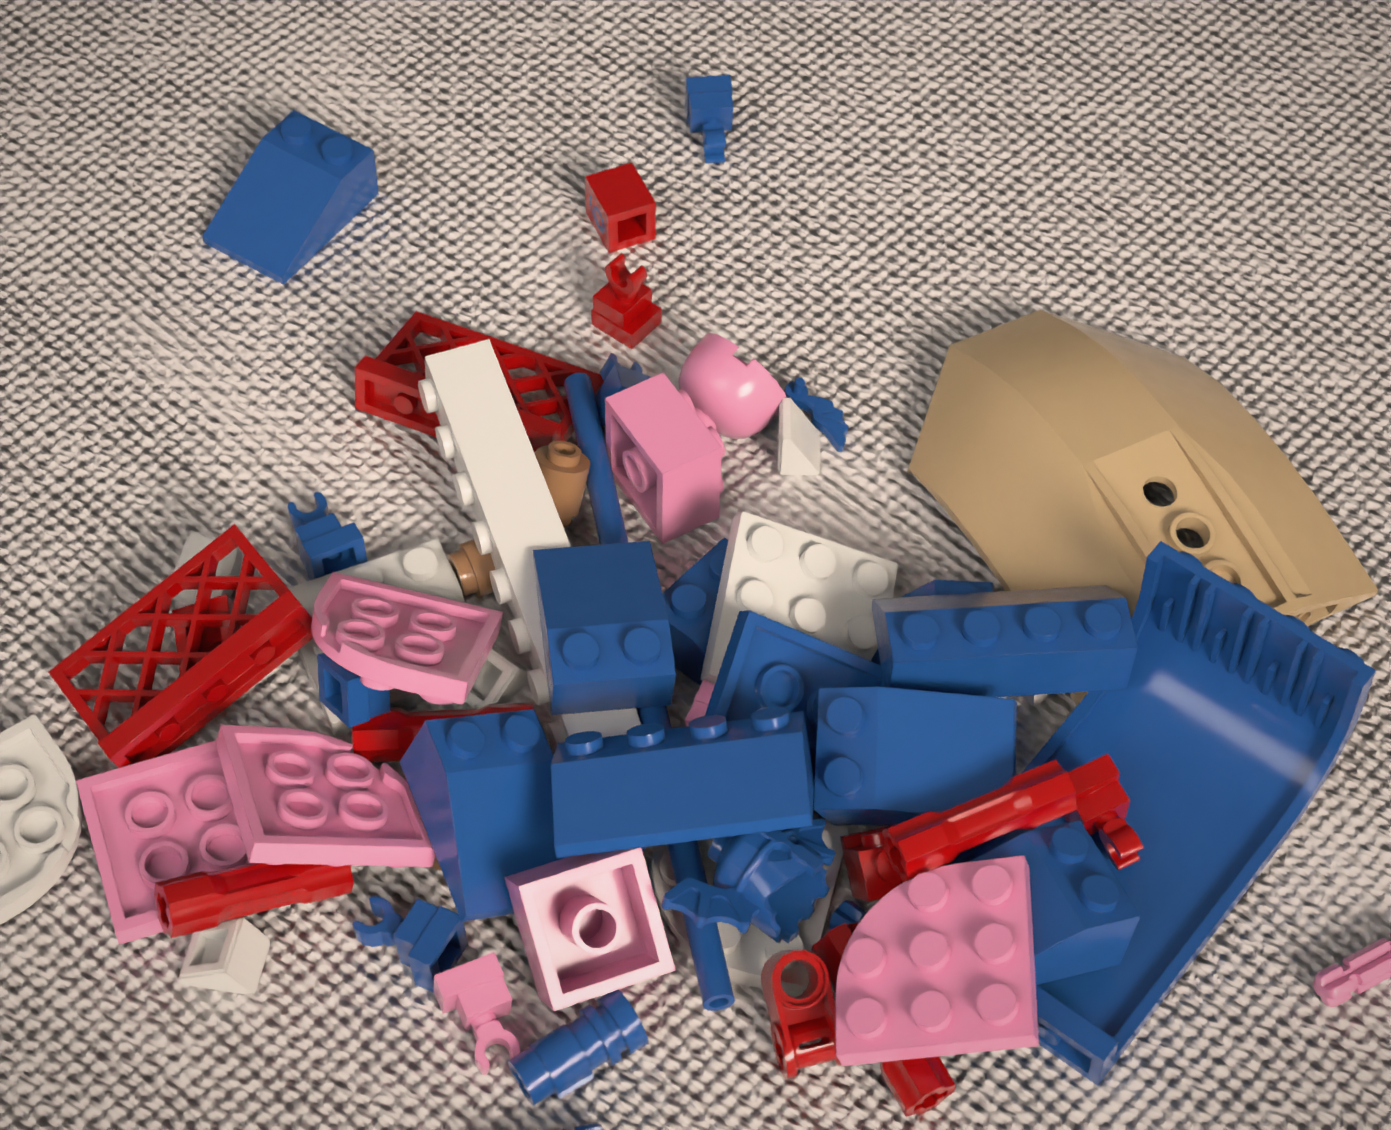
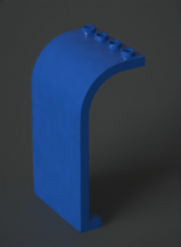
[945,541,1376,1086]

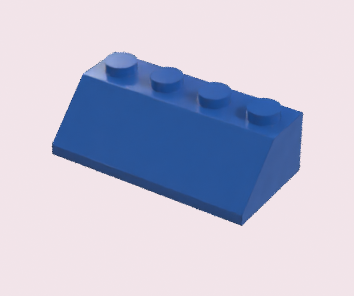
[871,585,1138,697]
[551,707,814,858]

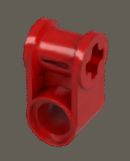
[761,950,842,1079]

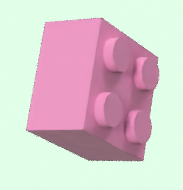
[605,372,725,544]
[504,848,675,1011]

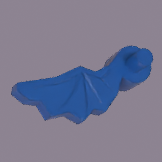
[784,377,849,452]

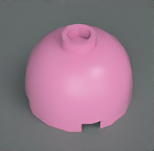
[678,333,787,439]

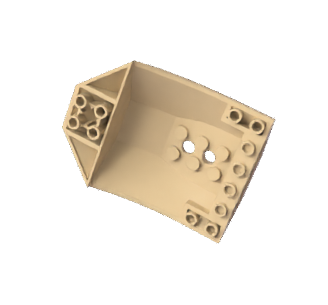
[907,310,1379,706]

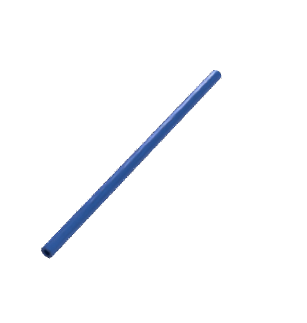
[564,373,735,1011]

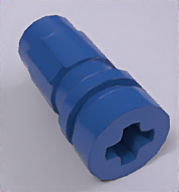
[507,990,649,1106]

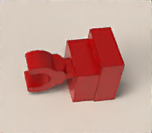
[591,253,662,350]
[1063,753,1144,871]

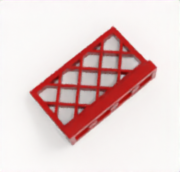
[355,311,604,453]
[48,524,313,768]

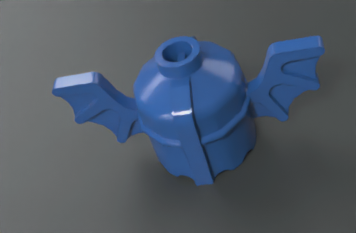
[661,817,836,944]

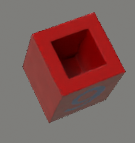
[585,162,656,253]

